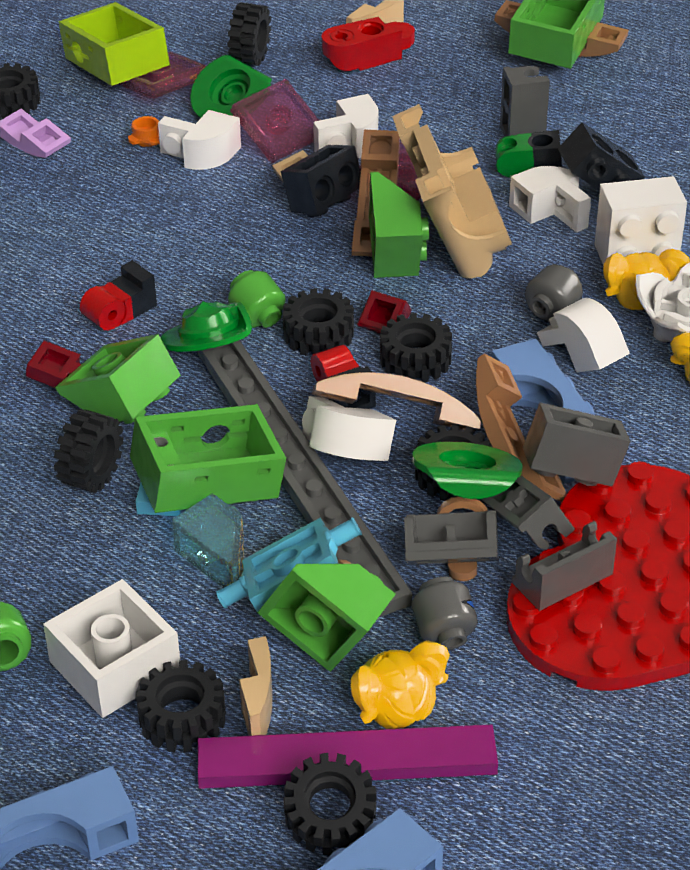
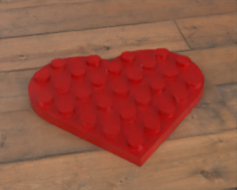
[506,461,690,691]

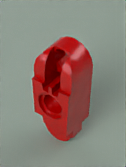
[321,17,415,71]

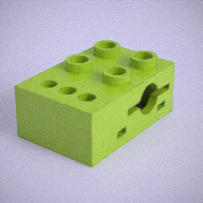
[58,2,170,86]

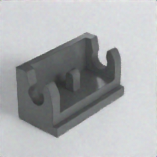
[500,66,550,137]
[478,476,575,549]
[404,510,499,565]
[512,521,617,611]

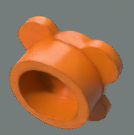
[128,116,160,147]

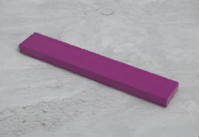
[198,725,498,789]

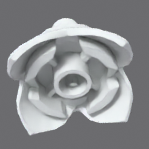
[635,262,690,342]

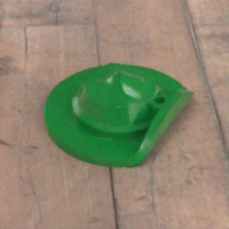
[190,55,272,121]
[161,301,252,352]
[412,442,523,499]

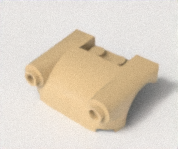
[392,104,512,278]

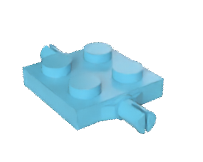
[216,517,362,612]

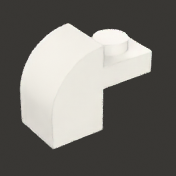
[313,94,379,158]
[158,110,241,170]
[509,166,591,233]
[537,298,630,372]
[302,396,396,461]

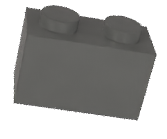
[523,402,631,487]

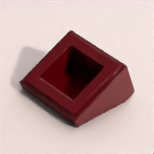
[357,290,412,334]

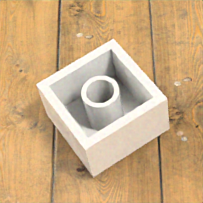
[595,176,687,266]
[43,579,180,718]

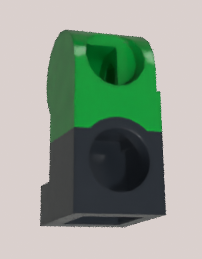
[495,130,562,178]

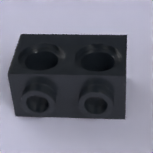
[558,122,645,191]
[281,145,361,217]

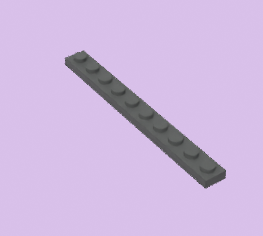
[197,340,412,618]

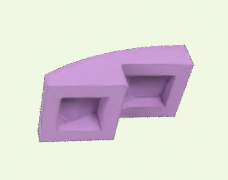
[0,108,71,158]

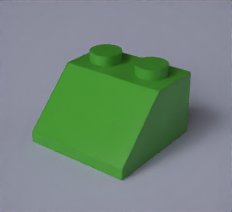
[368,172,429,278]
[55,334,181,424]
[257,564,395,672]

